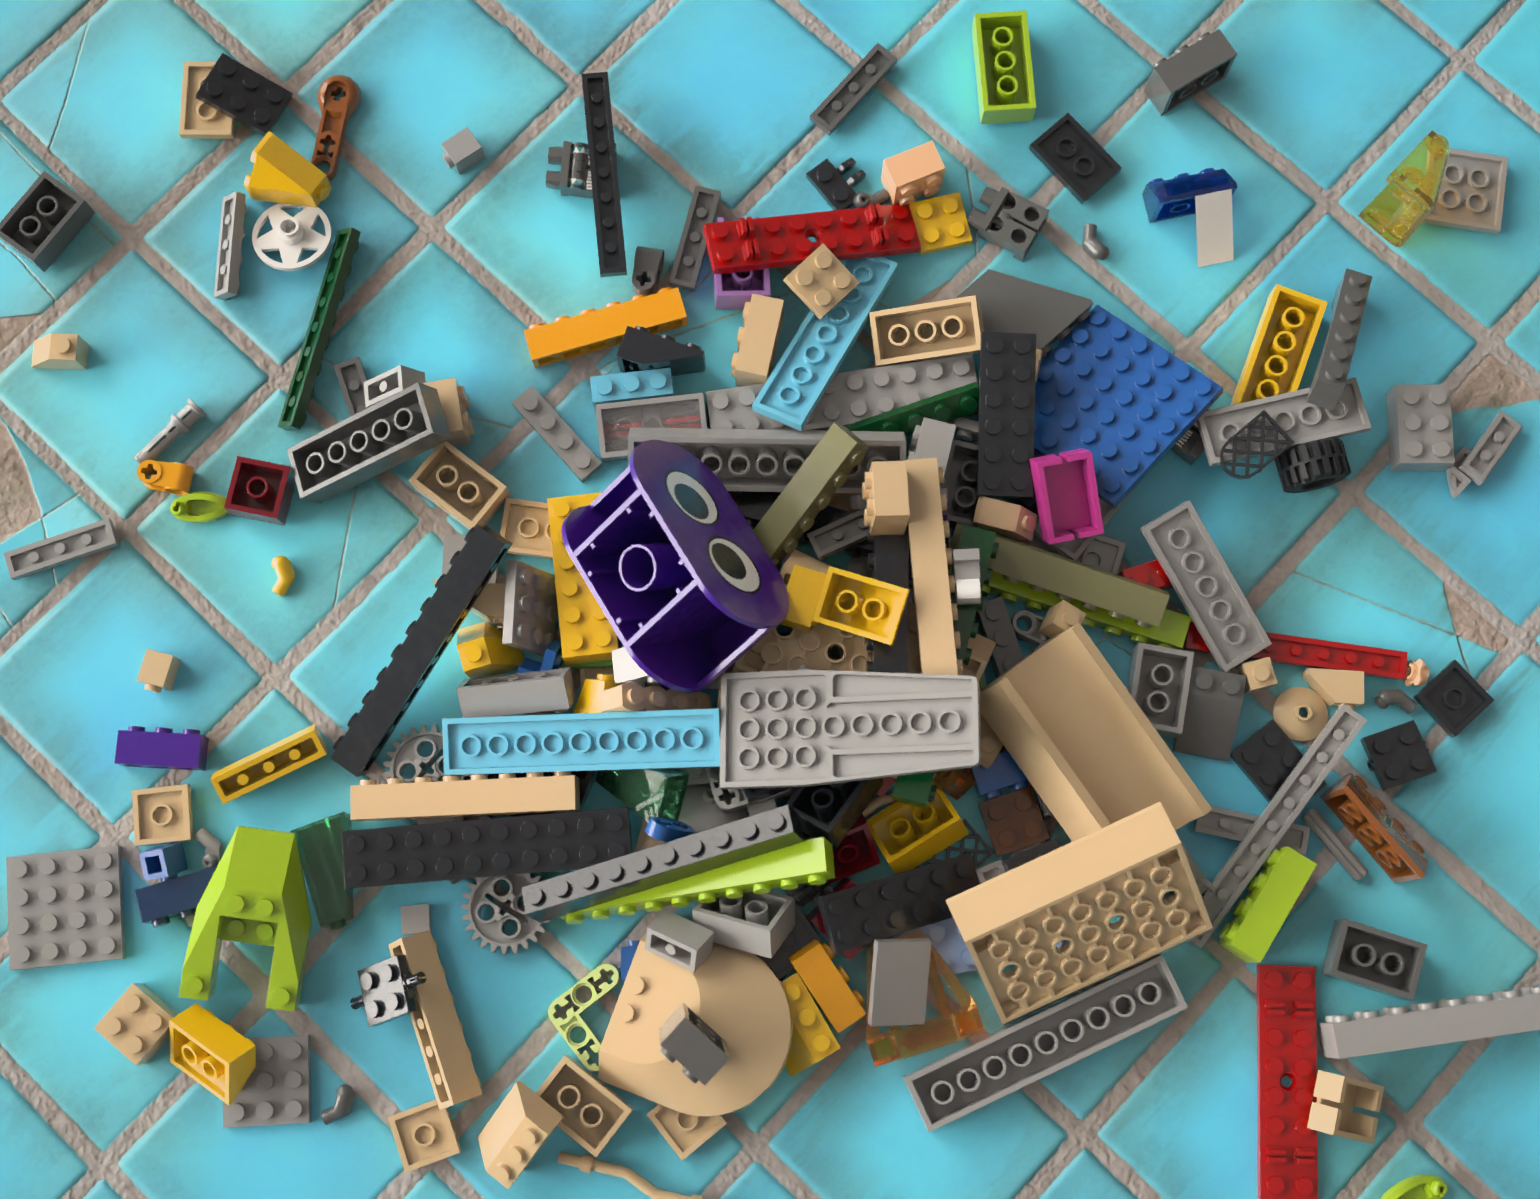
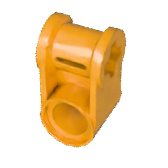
[137,460,194,495]

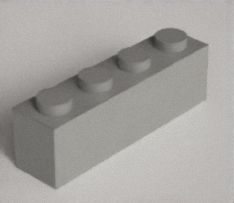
[456,667,577,718]

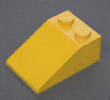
[812,566,910,646]

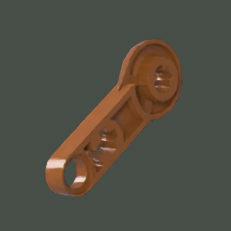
[311,75,361,181]

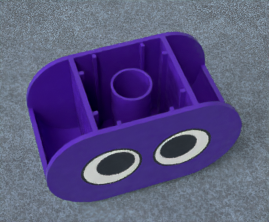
[562,440,789,692]

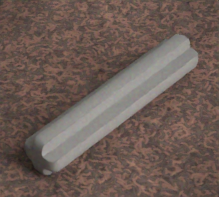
[1303,809,1368,880]

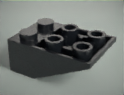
[616,326,706,376]

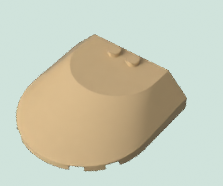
[598,932,793,1117]

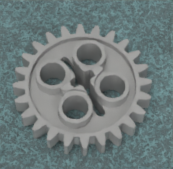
[383,724,474,783]
[460,873,551,954]

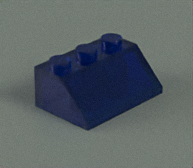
[1142,168,1237,223]

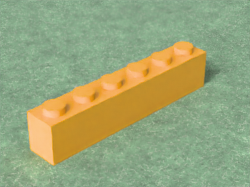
[524,287,688,368]

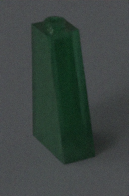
[596,768,690,822]
[290,812,353,931]

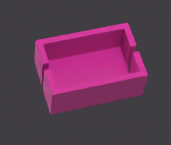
[1029,448,1104,545]

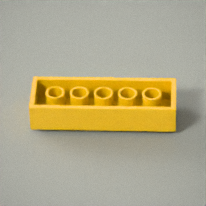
[1230,284,1328,406]
[547,492,620,665]

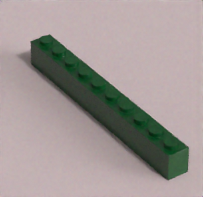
[892,524,999,809]

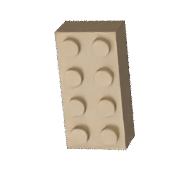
[869,295,984,367]

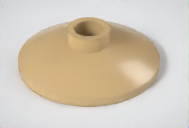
[1272,687,1328,742]

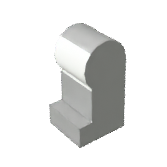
[952,548,981,605]

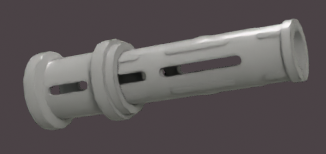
[133,398,207,464]

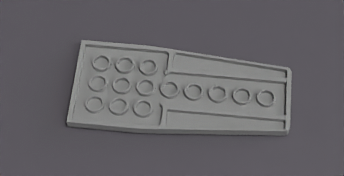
[720,670,981,789]

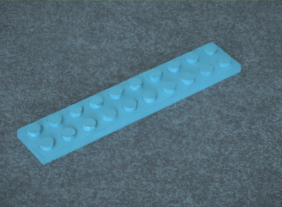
[442,708,721,775]

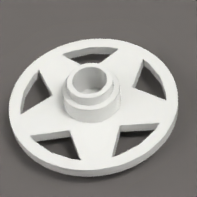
[252,203,332,271]

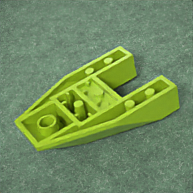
[179,826,312,1012]

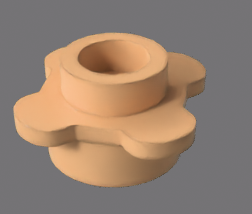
[1404,659,1429,687]

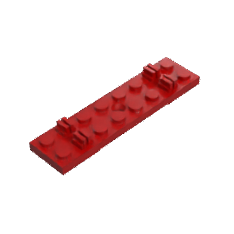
[703,204,921,275]
[1256,965,1318,1199]

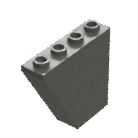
[956,269,1093,359]

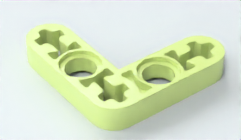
[548,964,620,1071]

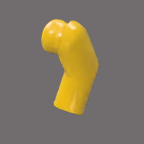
[272,556,295,597]

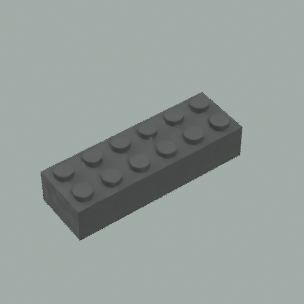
[287,382,451,503]

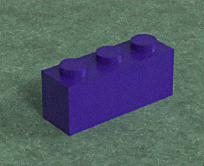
[114,726,209,771]

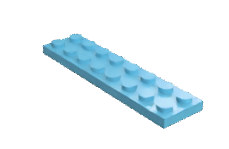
[752,257,898,431]

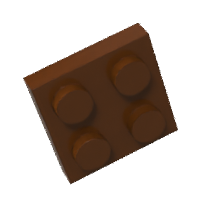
[977,786,1050,857]

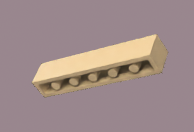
[388,930,482,1110]

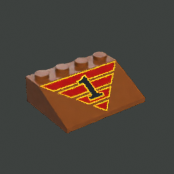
[1320,773,1428,883]

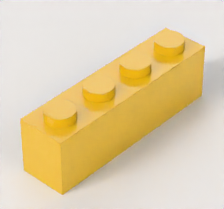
[210,724,328,804]

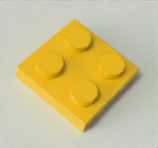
[909,192,973,255]

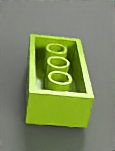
[972,10,1036,124]
[1218,846,1317,963]

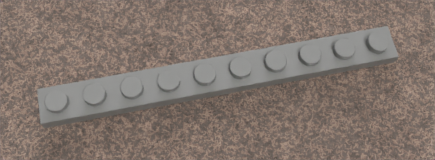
[1190,703,1367,948]

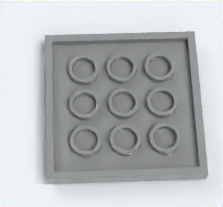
[6,846,126,970]

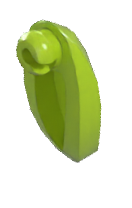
[170,491,229,523]
[1380,1174,1448,1199]

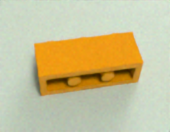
[788,938,866,1033]

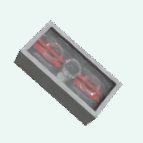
[595,393,707,462]

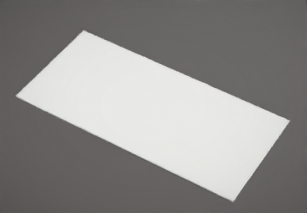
[1195,189,1234,267]

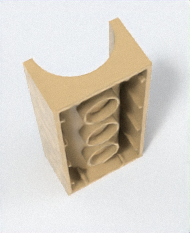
[980,623,1212,842]

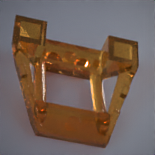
[866,929,985,1067]

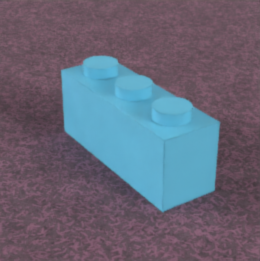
[590,368,674,412]

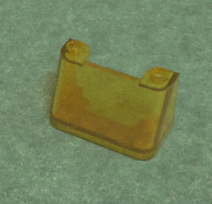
[1358,130,1450,247]

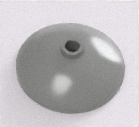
[665,784,749,834]

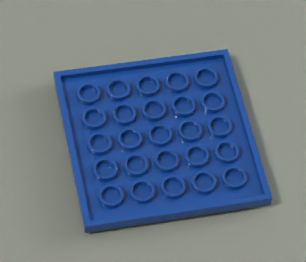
[1034,304,1223,509]

